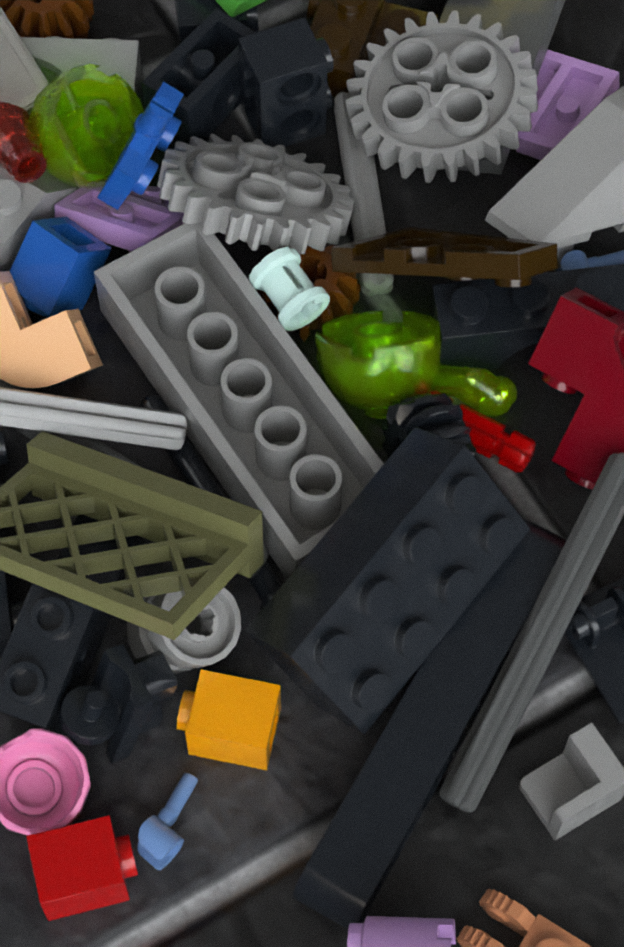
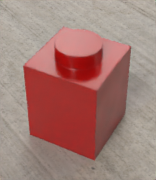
[26,815,138,921]

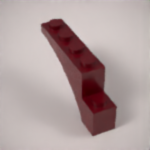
[528,287,624,490]

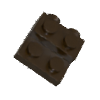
[307,0,438,97]

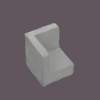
[519,722,624,841]

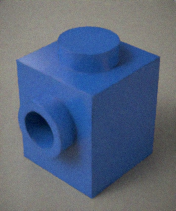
[10,217,112,317]

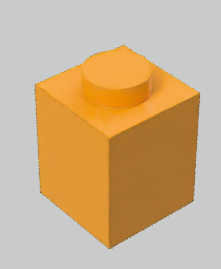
[177,669,281,770]

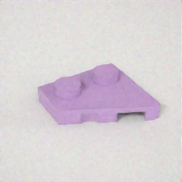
[516,49,620,160]
[54,182,184,253]

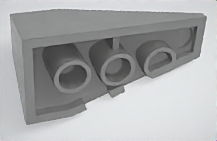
[485,86,624,249]

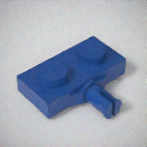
[97,81,184,210]

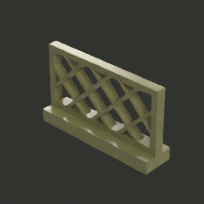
[0,431,264,640]

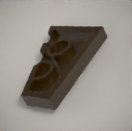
[331,227,558,287]

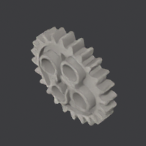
[345,10,538,183]
[157,134,355,254]

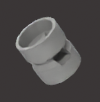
[127,587,241,674]

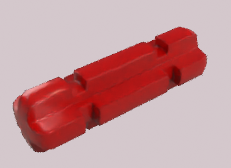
[428,390,536,472]

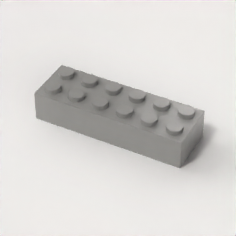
[94,223,384,579]

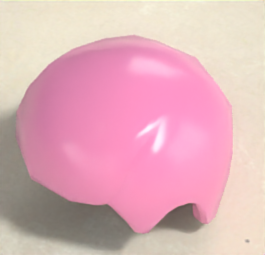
[0,728,91,836]

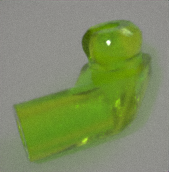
[422,364,517,416]

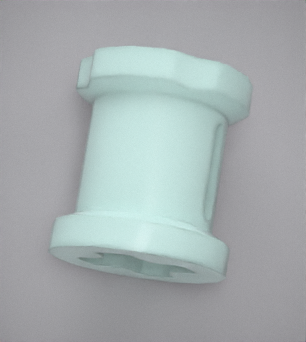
[249,247,330,331]

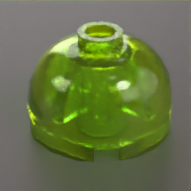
[28,63,144,189]
[315,311,441,419]

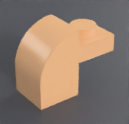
[0,271,103,388]

